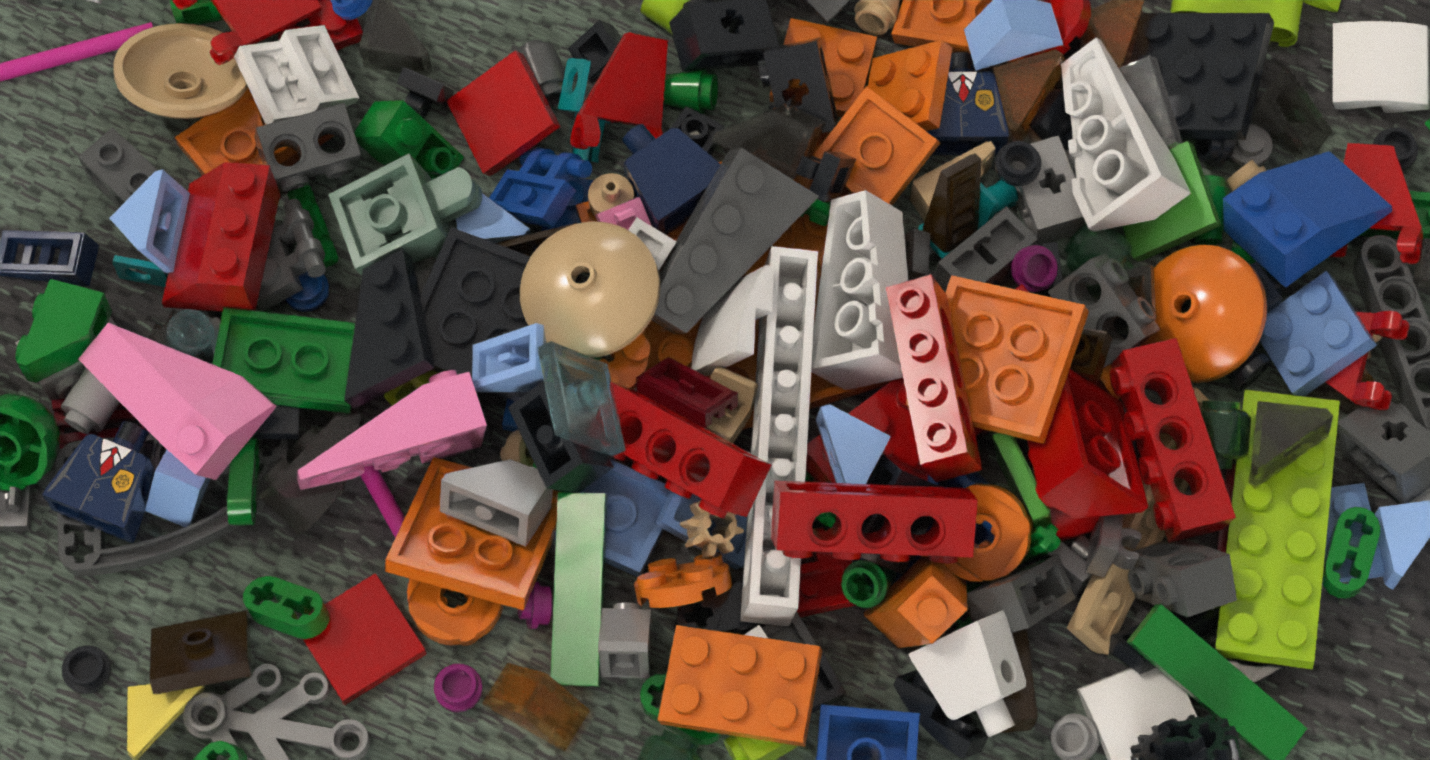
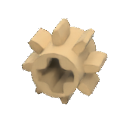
[680,501,744,558]

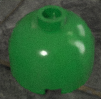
[0,393,60,491]

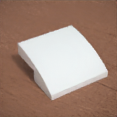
[1333,21,1430,113]
[234,25,359,125]
[691,265,774,376]
[1077,668,1197,760]

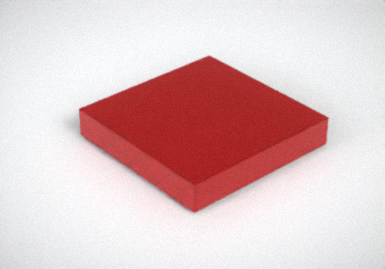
[446,50,561,176]
[302,573,427,706]

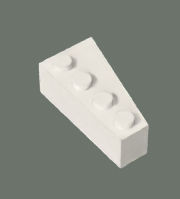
[811,190,908,390]

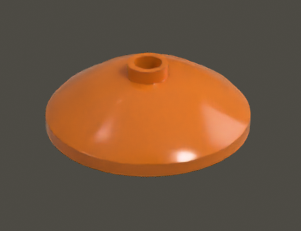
[1137,245,1267,383]

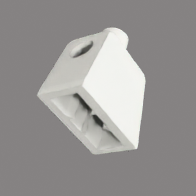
[908,610,1026,737]

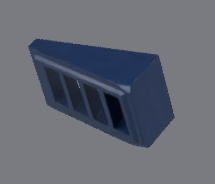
[0,230,99,286]

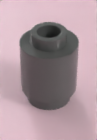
[518,40,565,108]

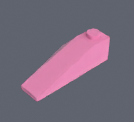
[78,323,277,480]
[297,370,487,490]

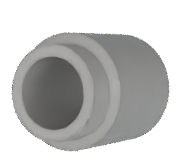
[61,368,120,434]

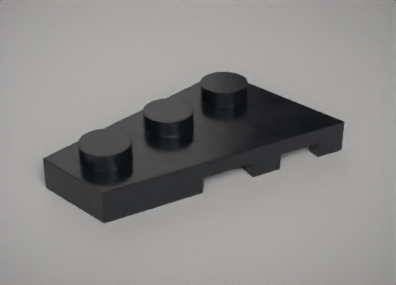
[344,249,434,409]

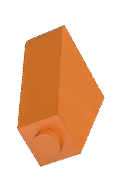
[864,556,968,648]

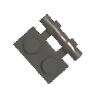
[257,199,326,312]

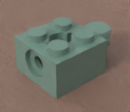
[328,153,482,275]

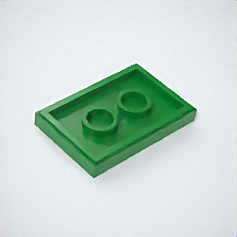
[212,307,355,414]

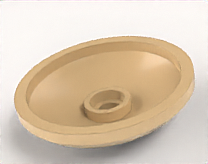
[114,23,248,119]
[520,221,660,358]

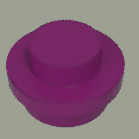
[1011,245,1058,292]
[518,581,552,629]
[434,664,483,712]

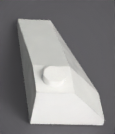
[1061,37,1191,232]

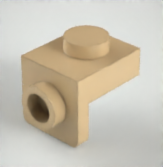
[689,366,758,443]

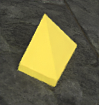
[127,684,204,760]

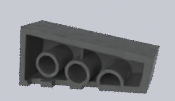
[651,147,819,334]

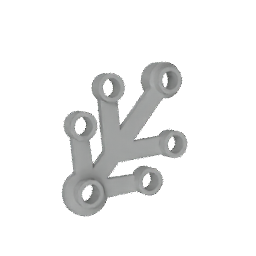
[183,664,370,760]

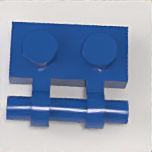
[489,147,592,228]

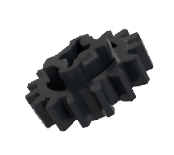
[1130,714,1241,760]

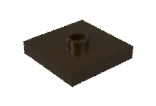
[149,610,251,695]

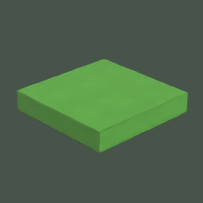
[1122,141,1222,262]
[992,433,1051,530]

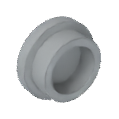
[1230,124,1273,166]
[1051,713,1100,760]

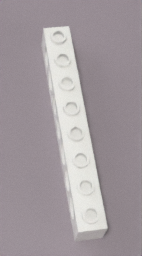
[740,246,818,626]

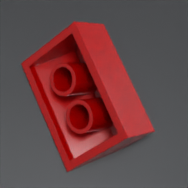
[162,162,281,312]
[1027,369,1148,519]

